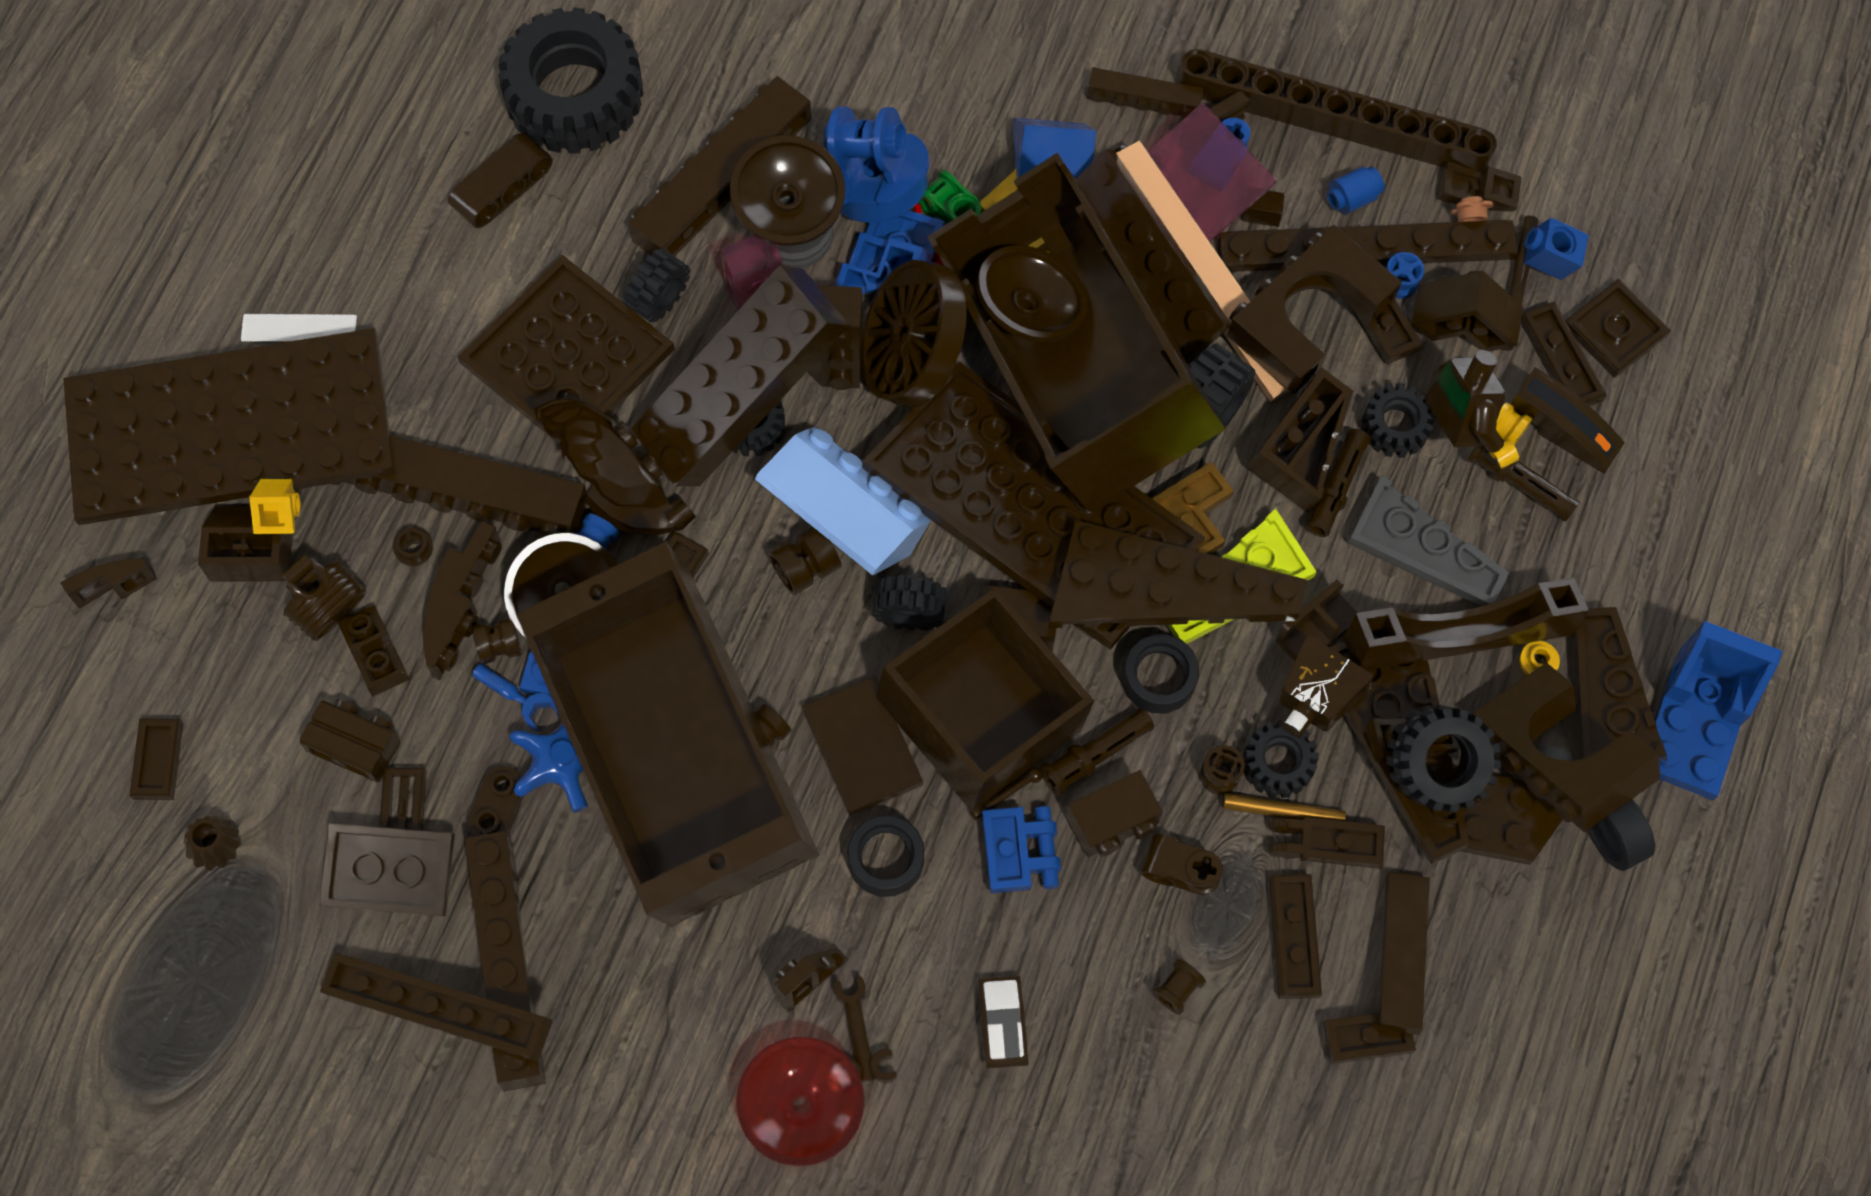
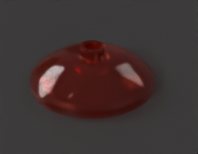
[736,1037,864,1167]

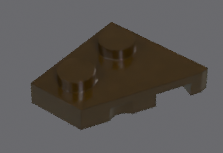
[774,947,848,1013]

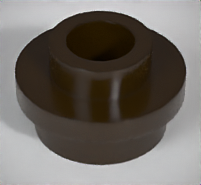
[393,528,433,566]

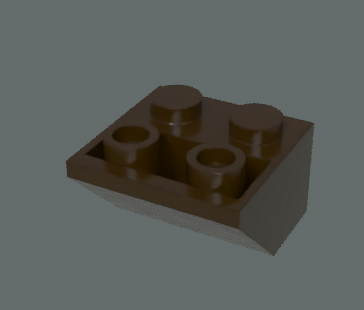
[198,506,293,582]

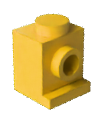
[249,479,301,534]

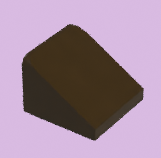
[1243,187,1284,227]

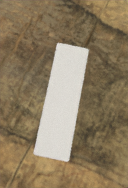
[241,314,357,342]

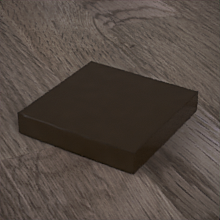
[1566,278,1671,379]

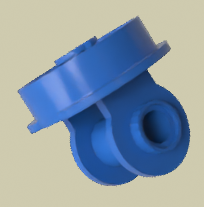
[824,106,930,223]

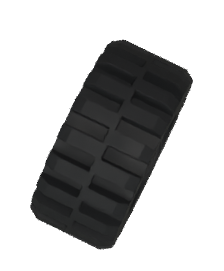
[498,7,643,154]

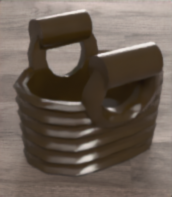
[282,555,367,641]

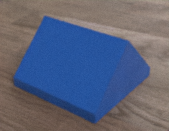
[1012,117,1096,178]

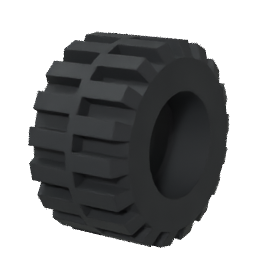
[1189,343,1255,449]
[1386,705,1501,812]

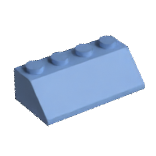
[755,427,931,575]

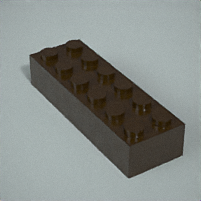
[631,265,850,486]

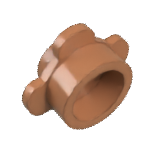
[1451,196,1493,222]

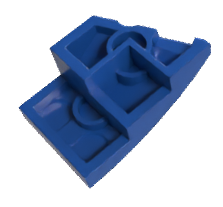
[835,211,947,294]

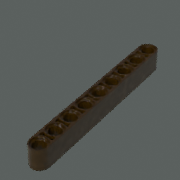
[1178,49,1497,172]

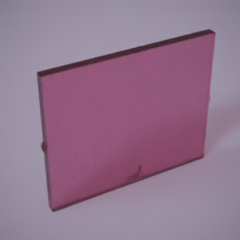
[1148,102,1277,242]

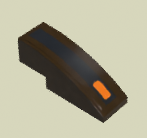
[1511,367,1625,474]

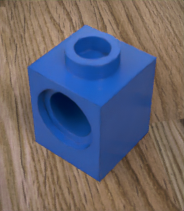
[1524,217,1589,280]

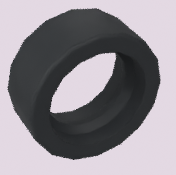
[1122,634,1199,714]
[1588,799,1656,871]
[848,815,925,897]

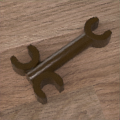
[834,977,897,1092]

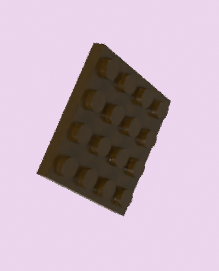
[458,255,675,446]

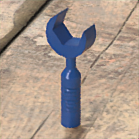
[472,664,559,732]

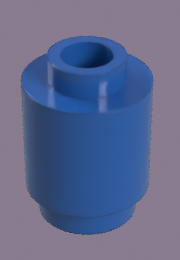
[1327,167,1385,215]

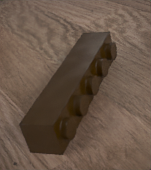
[1087,67,1204,119]

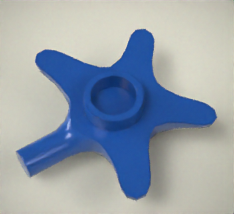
[510,722,588,813]

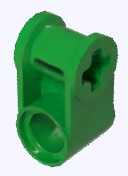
[918,170,981,224]

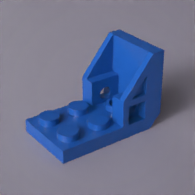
[1654,621,1783,800]

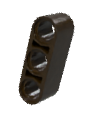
[448,133,553,229]

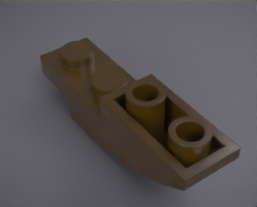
[424,521,502,681]

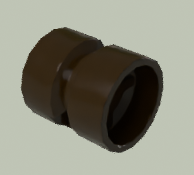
[768,526,842,596]

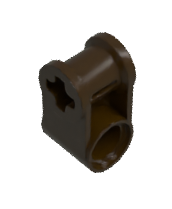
[1141,834,1223,896]

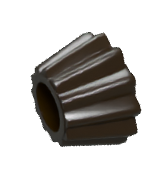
[183,815,241,871]

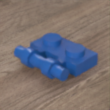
[982,806,1062,893]

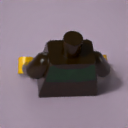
[1425,350,1520,468]

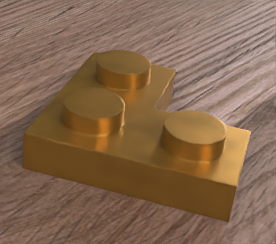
[1152,461,1234,555]

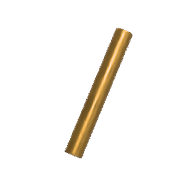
[1223,793,1346,821]

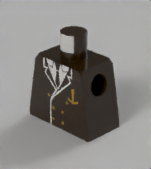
[1279,634,1374,738]

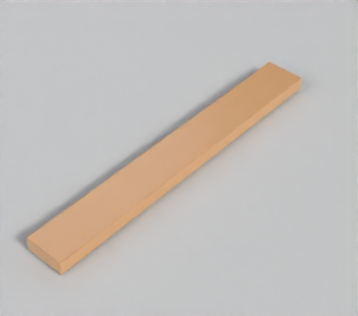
[1117,141,1290,402]

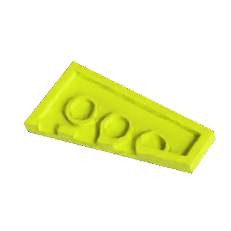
[1167,509,1317,644]

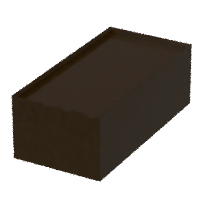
[516,542,820,927]

